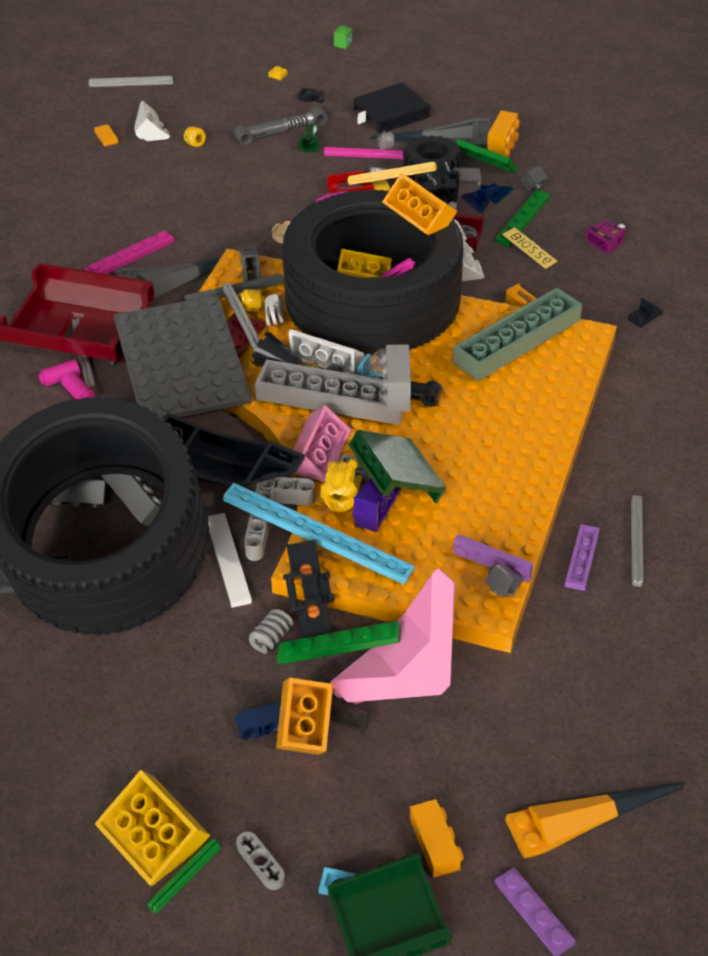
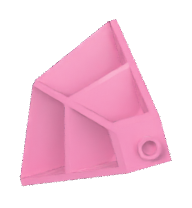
[329,568,457,704]

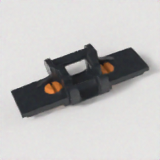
[283,540,335,638]

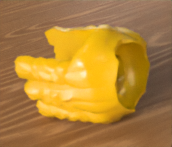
[320,458,363,512]

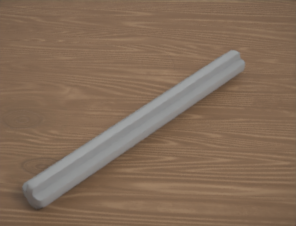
[89,76,173,87]
[223,283,260,349]
[72,318,95,387]
[631,495,643,587]

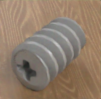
[249,609,294,654]

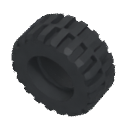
[403,135,461,181]

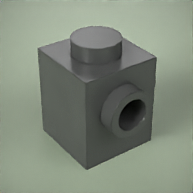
[520,165,549,192]
[485,565,523,597]

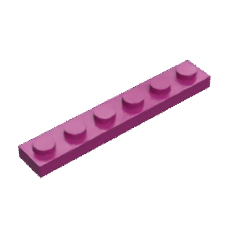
[84,230,175,274]

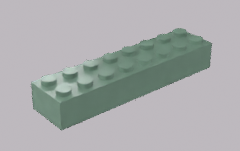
[453,288,582,381]

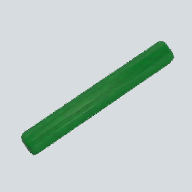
[147,839,220,913]

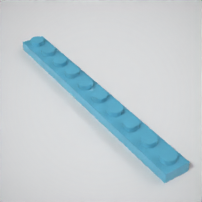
[223,483,415,585]

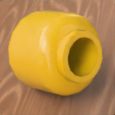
[184,126,206,147]
[238,289,265,312]

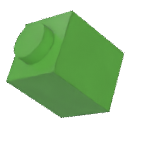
[334,26,352,49]

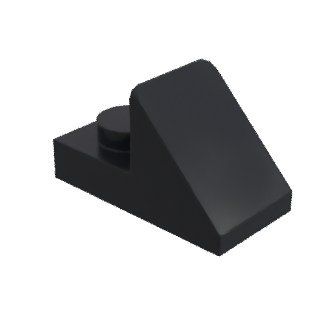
[628,298,663,328]

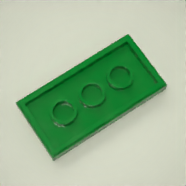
[456,139,519,173]

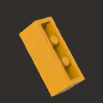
[410,799,463,878]

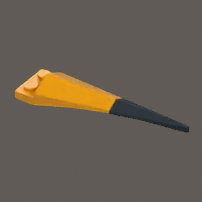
[505,783,685,859]

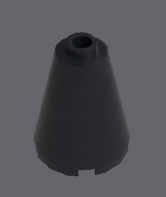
[251,332,303,368]

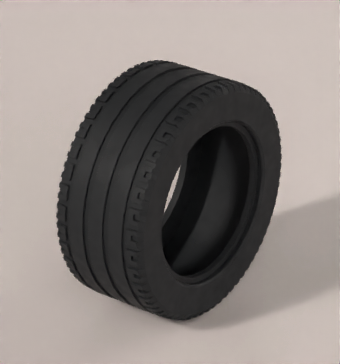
[282,190,464,355]

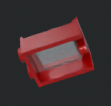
[327,170,374,193]

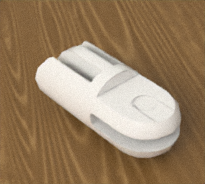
[265,295,283,326]

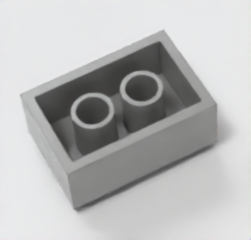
[382,345,411,411]

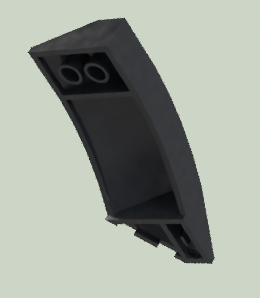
[164,413,305,487]

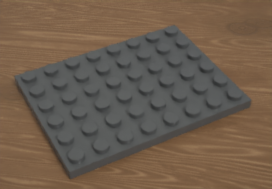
[114,295,252,418]

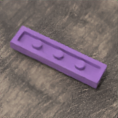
[565,524,600,591]
[453,534,533,582]
[495,867,576,956]

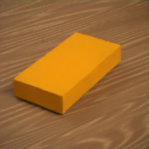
[94,124,118,146]

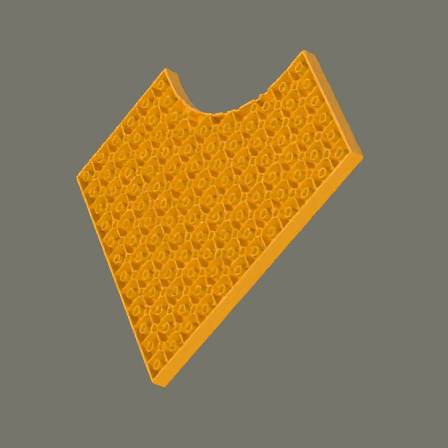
[199,249,617,653]

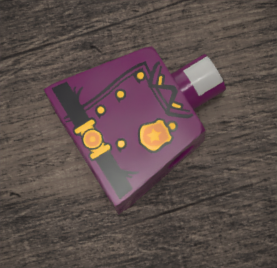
[586,221,626,254]

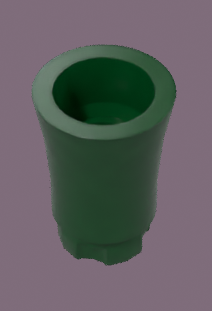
[298,124,319,153]

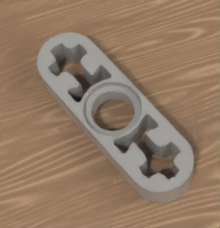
[236,832,285,890]

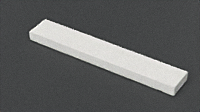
[208,513,252,607]

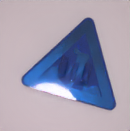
[480,183,514,204]
[462,187,495,213]

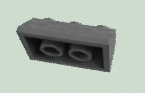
[52,479,112,508]

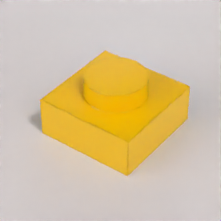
[268,66,288,80]

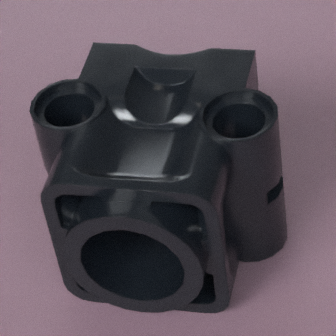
[415,162,460,204]

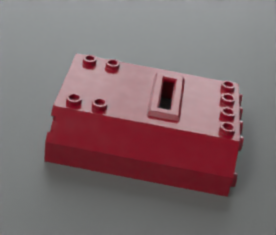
[0,263,155,363]

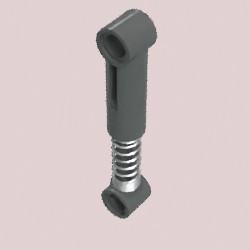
[234,106,328,145]

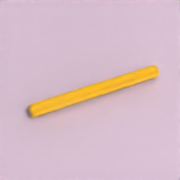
[348,162,437,185]

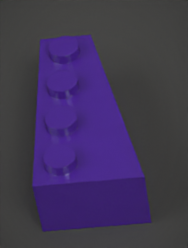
[352,477,402,532]

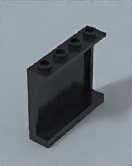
[353,82,430,134]

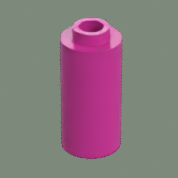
[38,359,81,387]
[61,372,95,399]

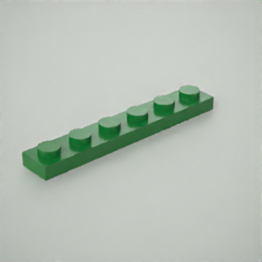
[495,190,550,247]
[277,621,401,664]

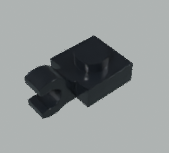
[298,88,324,103]

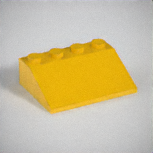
[95,770,210,886]

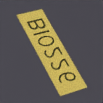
[502,227,558,269]

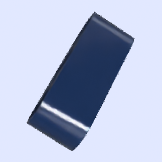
[235,701,281,740]

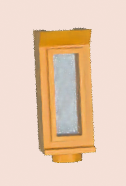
[505,284,536,307]

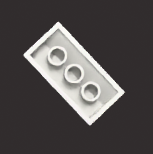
[289,329,364,375]

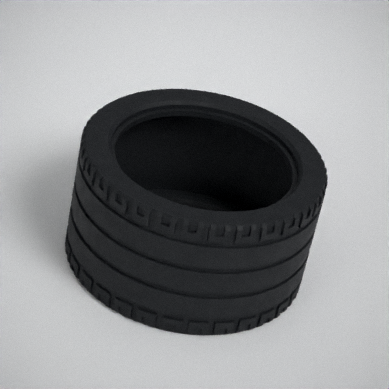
[0,397,210,635]

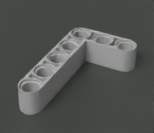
[245,477,315,561]

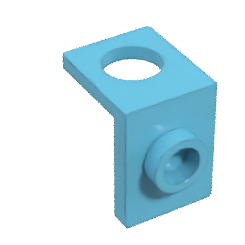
[358,354,382,378]

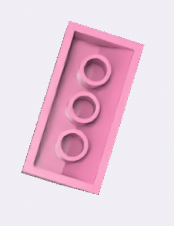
[293,405,351,482]

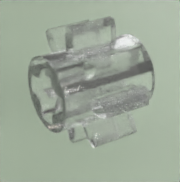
[377,131,395,150]

